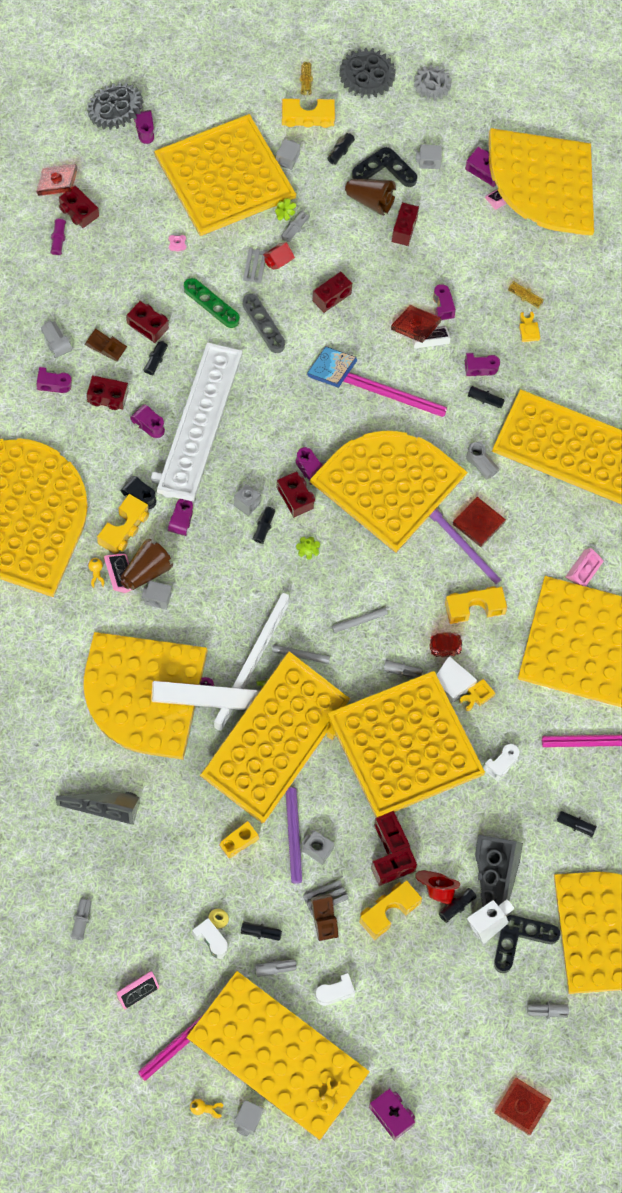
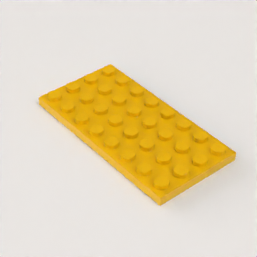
[492,389,622,505]
[199,651,350,824]
[186,971,370,1140]

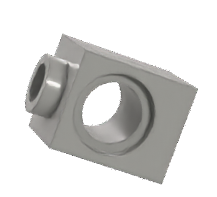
[276,139,301,170]
[416,145,442,169]
[234,484,261,517]
[142,581,172,610]
[302,830,335,865]
[234,1100,264,1136]

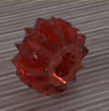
[429,632,463,658]

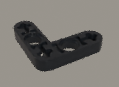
[352,147,417,187]
[494,915,560,973]

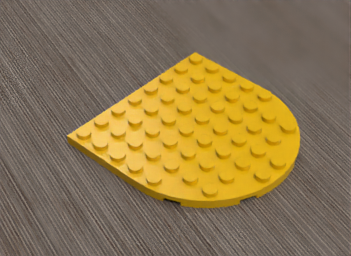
[0,438,87,598]

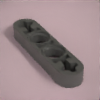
[243,294,285,353]

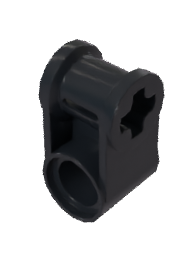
[120,476,157,509]

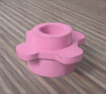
[168,235,186,251]

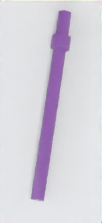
[429,509,501,584]

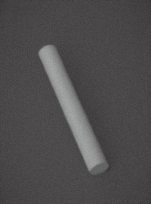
[332,608,388,633]
[272,645,330,664]

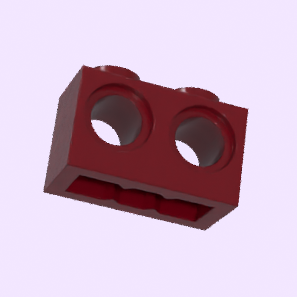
[59,185,99,228]
[392,202,419,246]
[312,272,353,313]
[126,301,169,343]
[87,375,129,410]
[276,471,315,518]
[374,811,410,855]
[371,847,418,886]

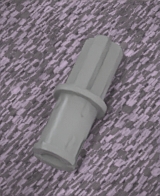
[281,211,309,242]
[383,659,423,678]
[70,899,91,940]
[255,959,297,977]
[527,1002,569,1019]

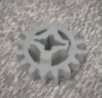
[414,65,452,101]

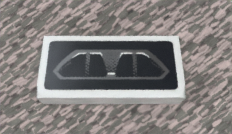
[410,327,451,348]

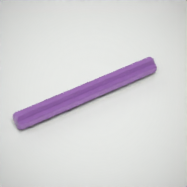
[286,787,302,884]

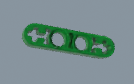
[184,278,240,328]

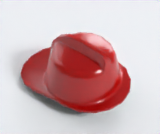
[415,870,460,904]

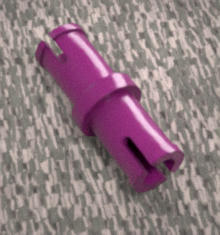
[50,219,66,255]

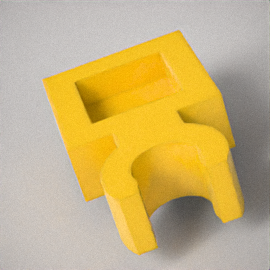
[519,312,540,342]
[459,679,495,711]

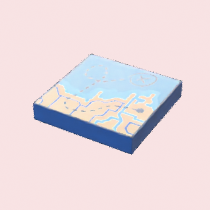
[307,346,357,388]

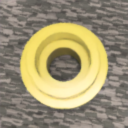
[208,909,229,929]

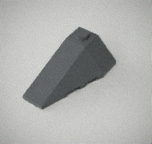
[56,792,140,825]
[475,835,523,917]

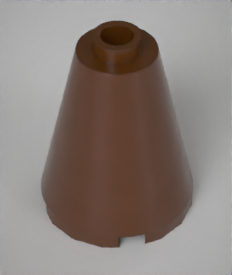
[345,179,396,216]
[121,539,173,590]

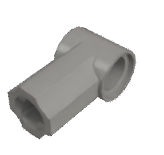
[41,321,72,358]
[466,442,499,480]

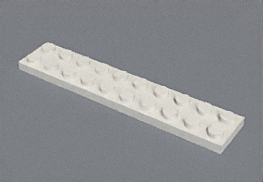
[157,343,242,502]

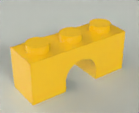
[282,99,335,128]
[97,494,149,555]
[445,586,507,624]
[359,880,422,940]

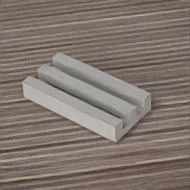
[243,247,267,283]
[303,880,349,915]

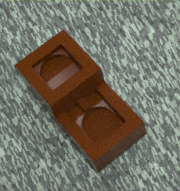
[84,328,127,361]
[311,894,339,941]

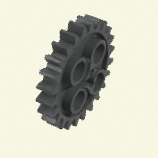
[339,48,396,99]
[87,82,144,130]

